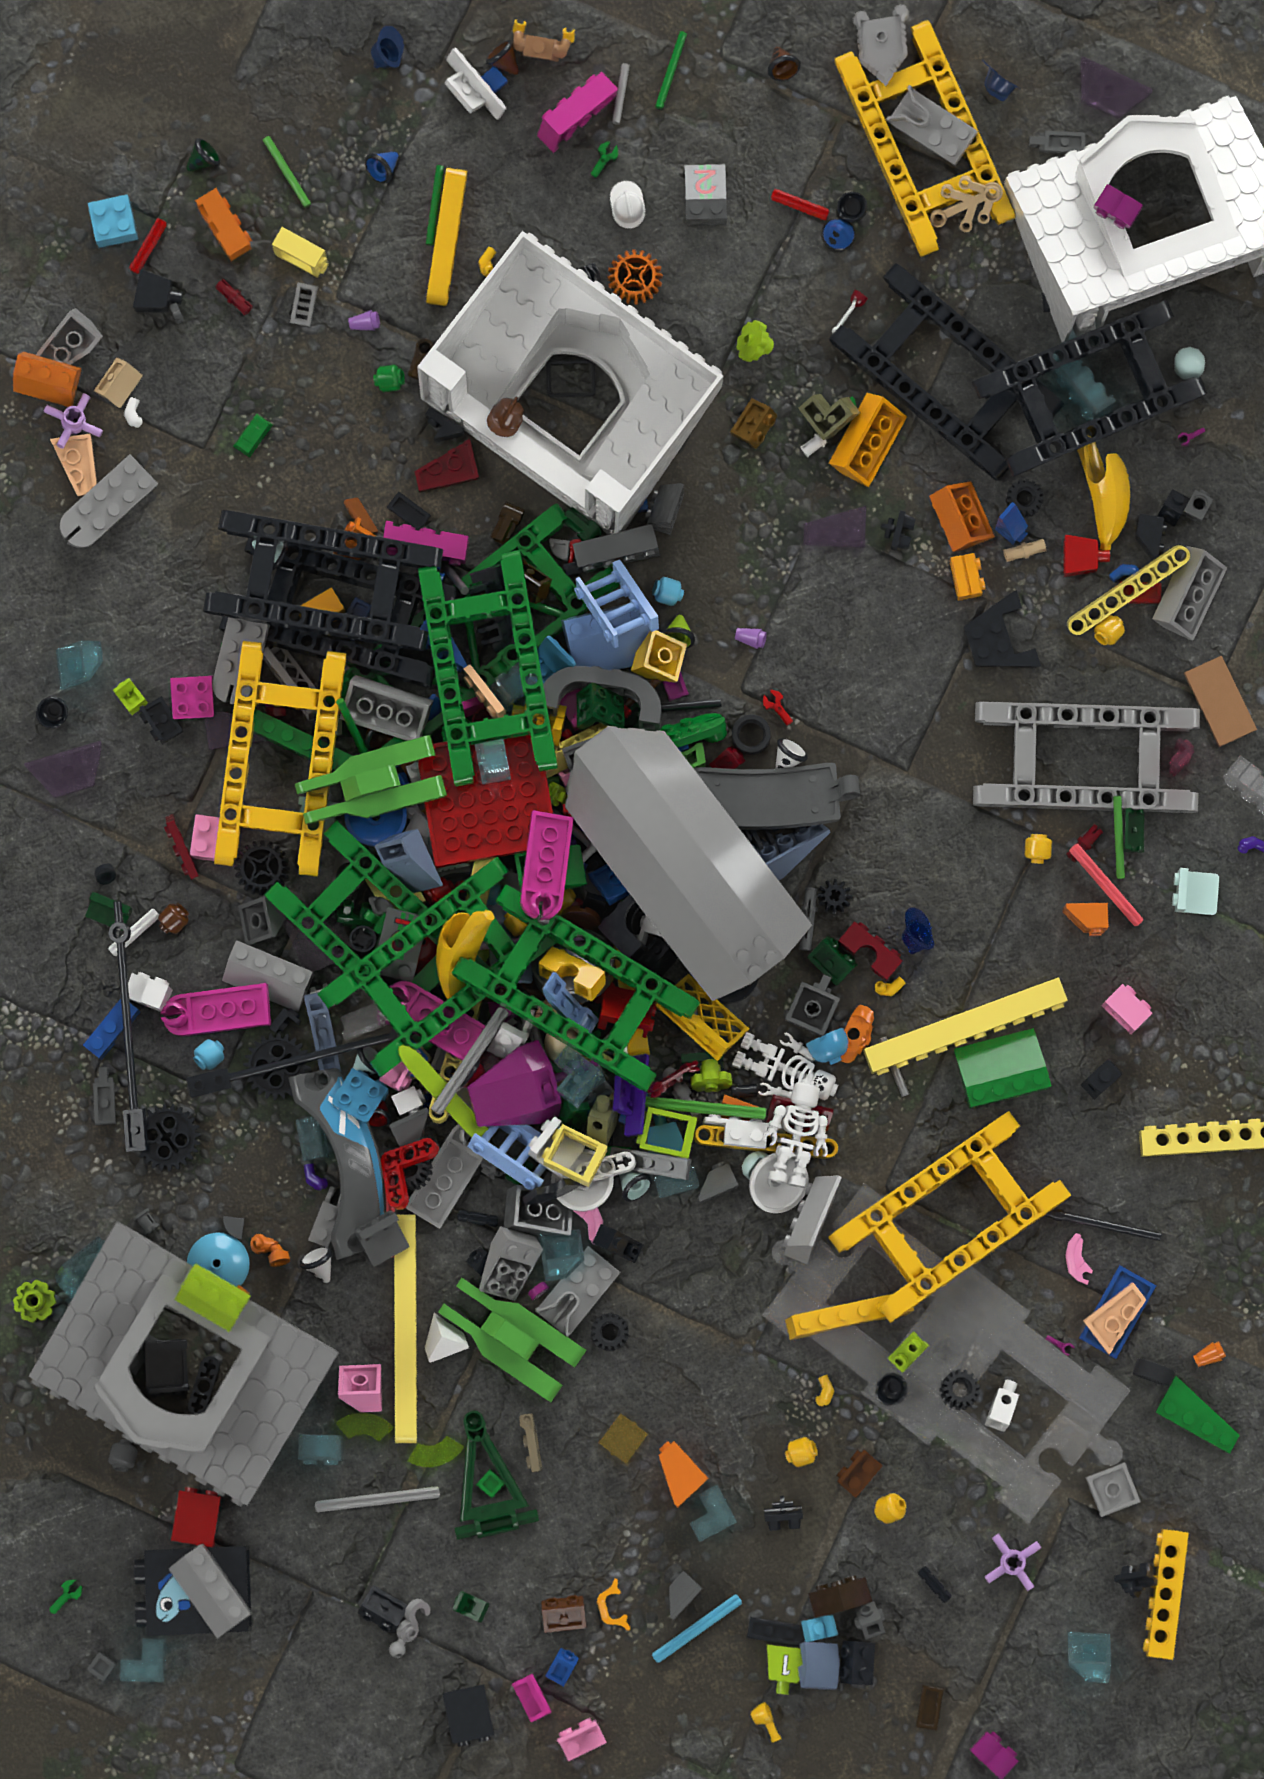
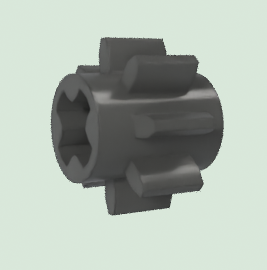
[481,1158,505,1179]

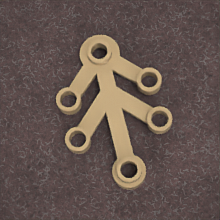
[930,176,1003,232]

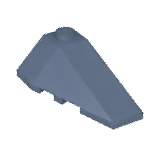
[751,824,830,880]

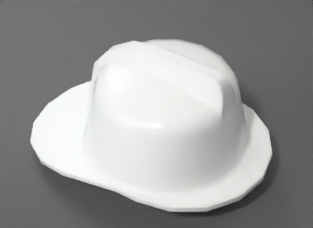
[610,181,645,228]

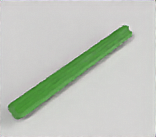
[645,1096,766,1120]

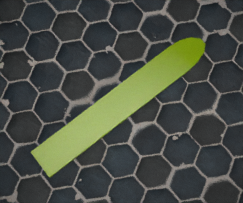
[398,1045,488,1138]

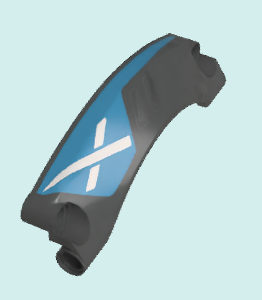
[288,1068,386,1260]

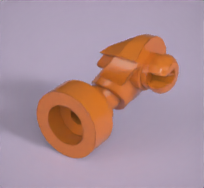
[250,1234,290,1267]

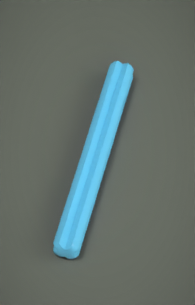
[652,1595,742,1663]

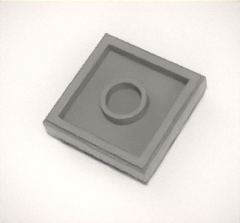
[1086,1462,1141,1517]

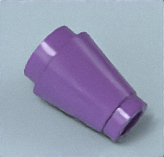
[349,310,380,331]
[735,628,767,649]

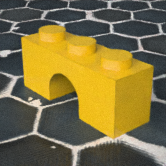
[538,946,606,1001]

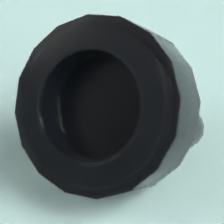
[94,863,116,885]

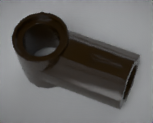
[408,338,434,380]
[491,501,525,545]

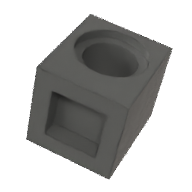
[1182,490,1213,524]

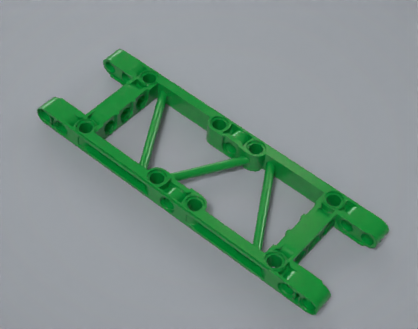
[325,503,620,748]

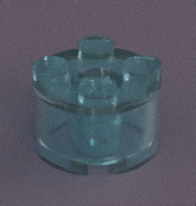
[475,739,511,784]

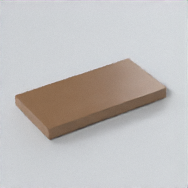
[1184,656,1257,747]

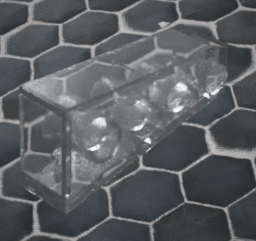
[1222,755,1264,814]

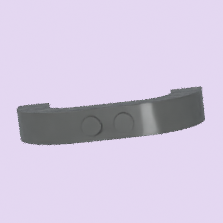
[544,666,661,731]

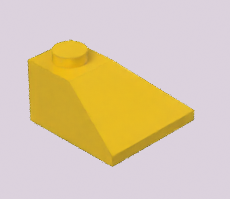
[631,630,687,683]

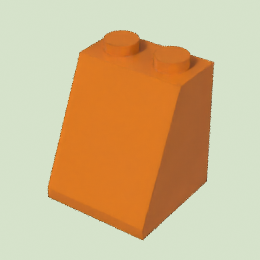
[659,1441,709,1507]

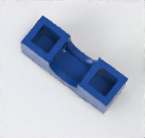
[83,999,141,1060]

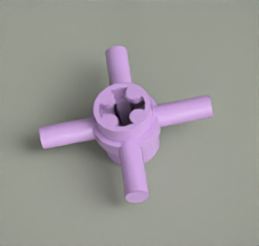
[44,394,103,449]
[984,1533,1041,1591]

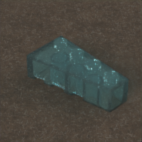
[1051,340,1116,421]

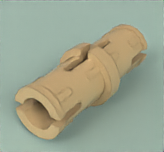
[1003,539,1047,562]

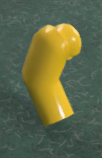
[478,247,497,277]
[816,1375,834,1406]

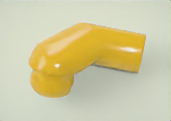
[875,976,906,996]

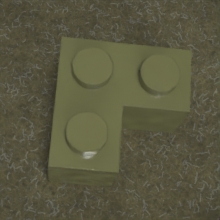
[798,394,860,440]

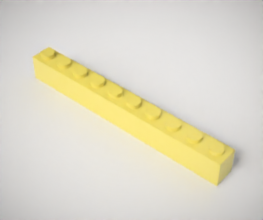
[863,977,1068,1076]

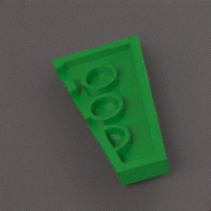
[1155,1376,1240,1454]

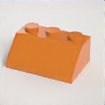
[13,352,82,407]
[929,481,995,552]

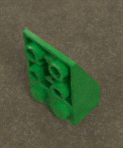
[514,845,587,891]

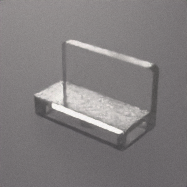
[341,1003,387,1040]

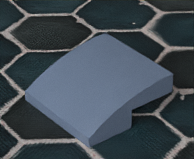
[798,1642,839,1690]

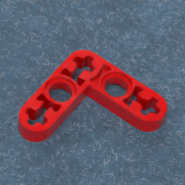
[381,1138,439,1210]

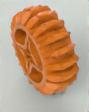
[608,249,663,305]

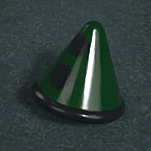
[186,138,220,171]

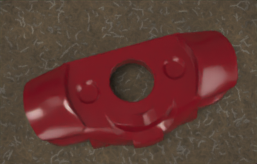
[647,1060,701,1098]

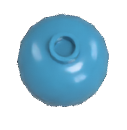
[806,1028,848,1065]

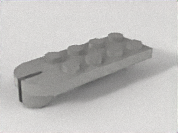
[59,454,158,548]
[212,594,270,704]
[406,1124,490,1229]

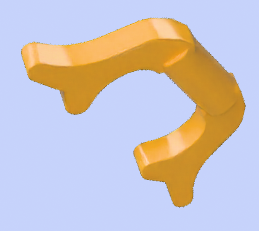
[597,1579,630,1630]

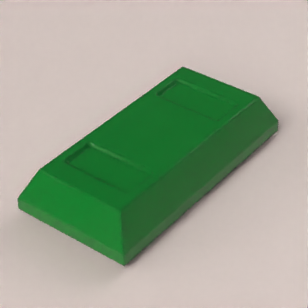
[233,413,273,458]

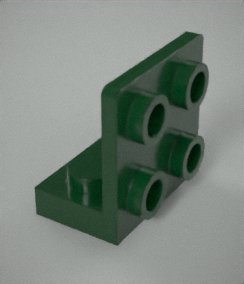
[576,682,625,730]

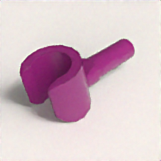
[1178,427,1205,446]
[1045,1335,1074,1356]

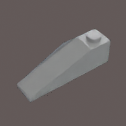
[36,308,103,365]

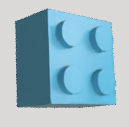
[88,194,138,248]

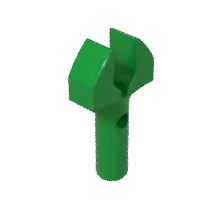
[591,141,618,178]
[49,1580,83,1614]

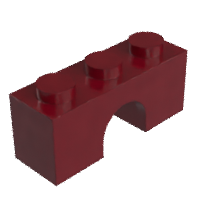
[838,921,903,982]

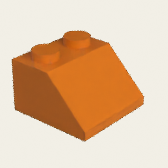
[1063,903,1108,936]

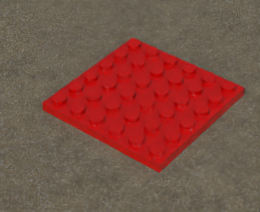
[418,735,553,868]

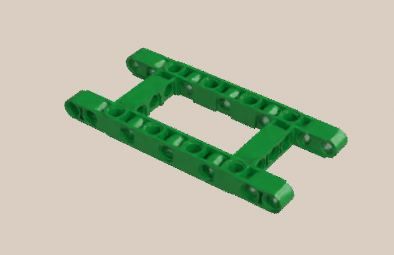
[418,550,558,787]
[264,820,490,1051]
[317,857,557,1077]
[451,885,700,1092]

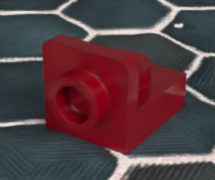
[709,746,746,769]

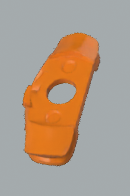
[841,1005,874,1063]

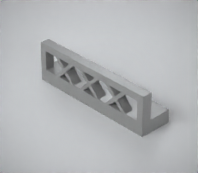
[263,647,329,721]

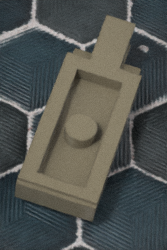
[520,1414,543,1472]

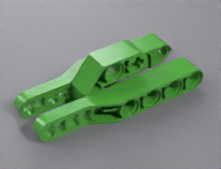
[294,735,447,824]
[438,1278,586,1402]

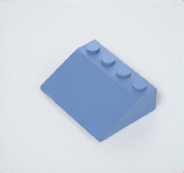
[561,604,650,670]

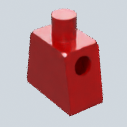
[1063,535,1110,577]

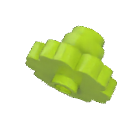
[737,320,774,362]
[690,1059,732,1093]
[13,1280,56,1323]

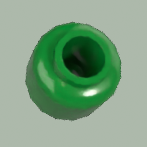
[373,365,405,392]

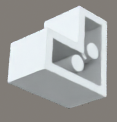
[128,972,173,1012]

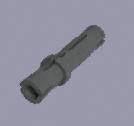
[799,888,818,951]

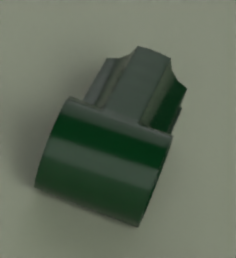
[562,507,604,541]

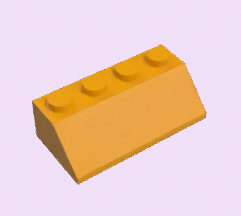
[829,393,907,487]

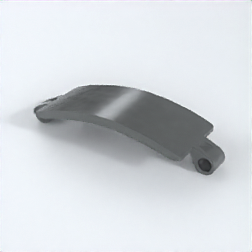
[693,763,860,830]

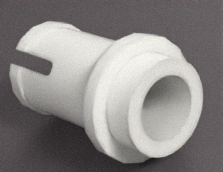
[800,433,827,457]

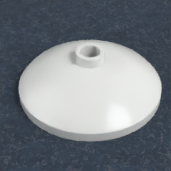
[551,1149,614,1211]
[749,1153,809,1213]

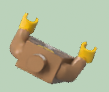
[512,20,575,62]

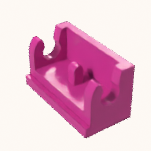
[512,1673,552,1722]

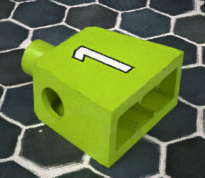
[767,1644,803,1695]

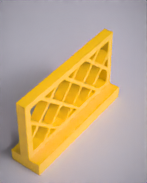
[656,974,749,1061]

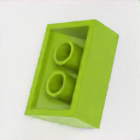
[174,1263,251,1332]

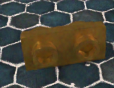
[730,398,777,449]

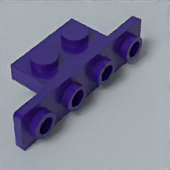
[612,1054,649,1137]

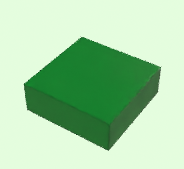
[476,1469,505,1499]

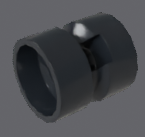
[350,926,378,955]

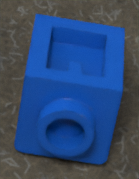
[545,1648,579,1687]

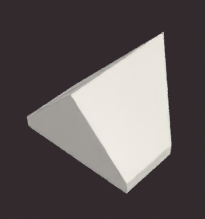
[425,1313,469,1363]

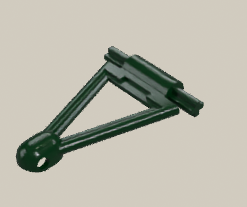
[454,1411,539,1540]

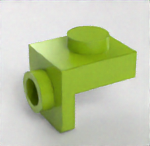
[113,678,148,715]

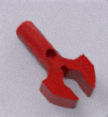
[763,690,793,725]

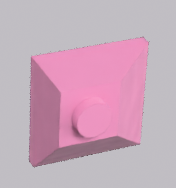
[338,1364,382,1412]

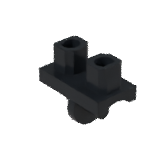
[880,510,916,551]
[764,1495,803,1531]
[1114,1562,1158,1598]

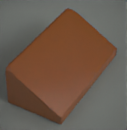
[344,498,378,534]

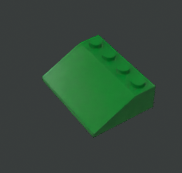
[953,1028,1052,1109]

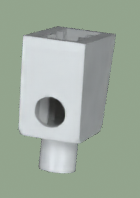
[985,1380,1019,1432]

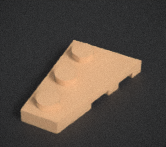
[50,434,97,498]
[463,665,506,719]
[1083,1283,1146,1355]

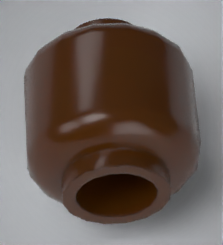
[158,903,189,934]

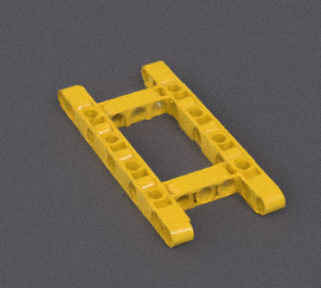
[834,20,1015,257]
[214,641,346,877]
[828,1111,1071,1323]

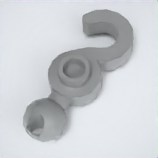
[663,1067,703,1121]
[389,1599,430,1658]

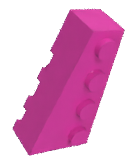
[537,72,618,153]
[383,520,469,566]

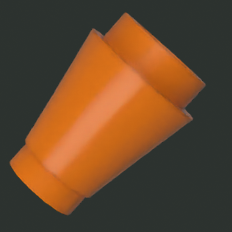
[1193,1341,1226,1367]

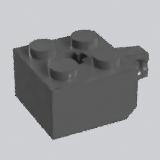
[785,975,840,1037]

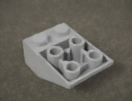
[479,1226,543,1301]

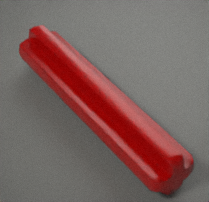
[771,189,829,220]
[129,218,167,274]

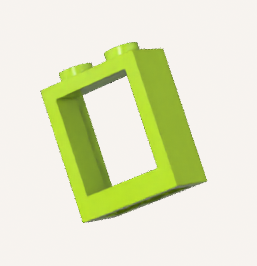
[636,1107,697,1159]

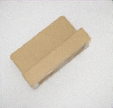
[94,358,142,408]

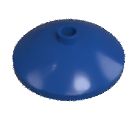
[344,789,407,847]

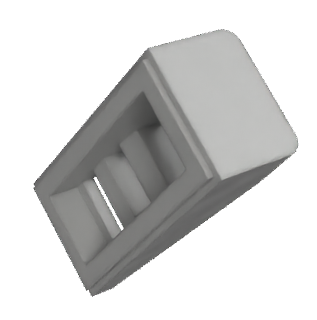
[290,282,318,327]

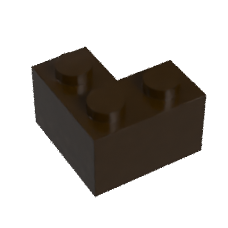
[808,1575,872,1618]

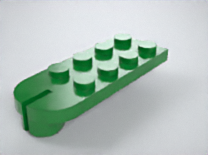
[659,713,727,748]

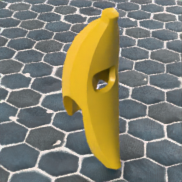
[1077,435,1130,550]
[436,910,494,999]

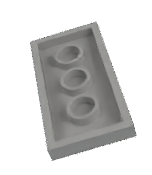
[886,85,978,166]
[535,1246,621,1337]

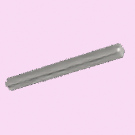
[431,1007,508,1115]
[315,1487,440,1512]

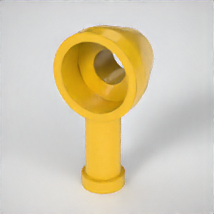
[751,1702,781,1742]

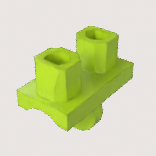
[887,1331,929,1373]

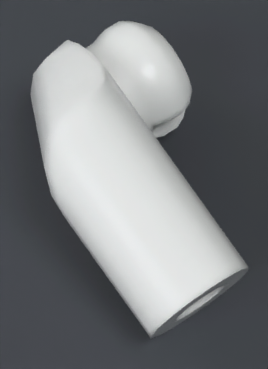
[124,397,142,428]

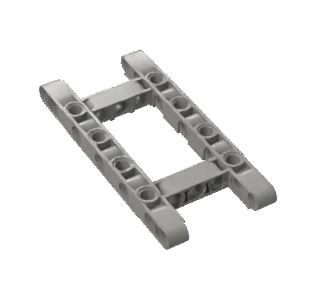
[973,702,1200,813]

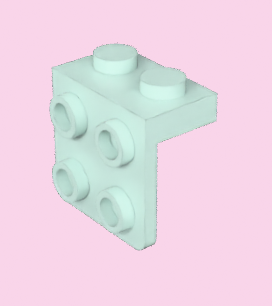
[1172,868,1219,915]

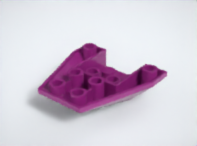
[467,1040,562,1127]

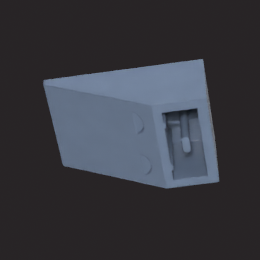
[375,829,443,893]

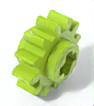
[548,781,568,807]

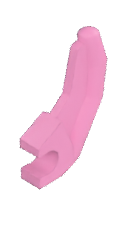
[574,1207,603,1244]
[1065,1233,1093,1285]

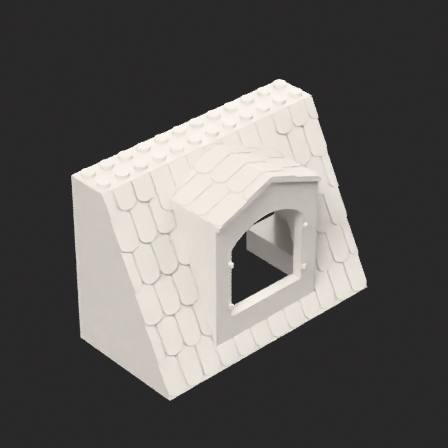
[1003,96,1264,343]
[417,231,723,535]

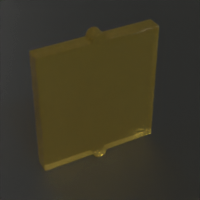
[599,1413,648,1463]

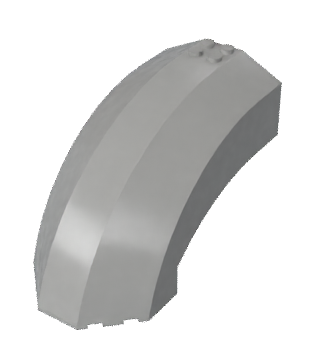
[565,726,812,1001]

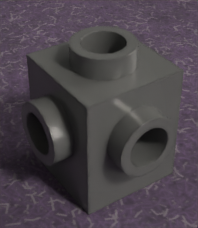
[853,1601,885,1639]

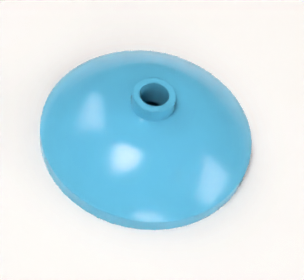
[187,1233,250,1287]

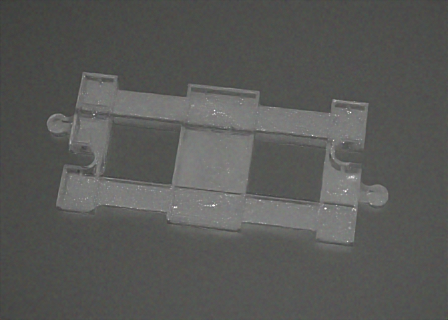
[762,1183,1131,1524]

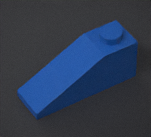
[995,502,1028,545]

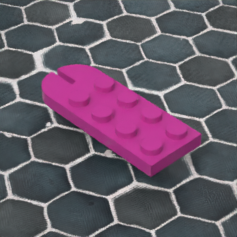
[520,810,574,920]
[389,981,486,1061]
[161,983,271,1037]

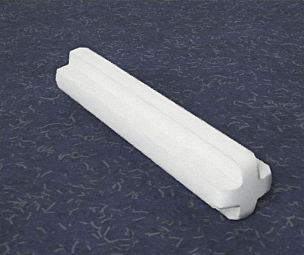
[108,909,159,956]

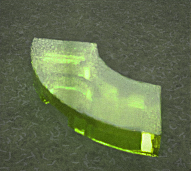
[336,1413,394,1442]
[407,1436,465,1467]

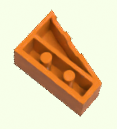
[195,188,252,261]

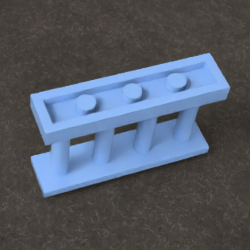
[574,559,659,648]
[467,1125,546,1191]

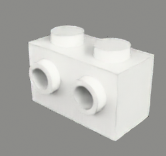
[391,1086,426,1118]

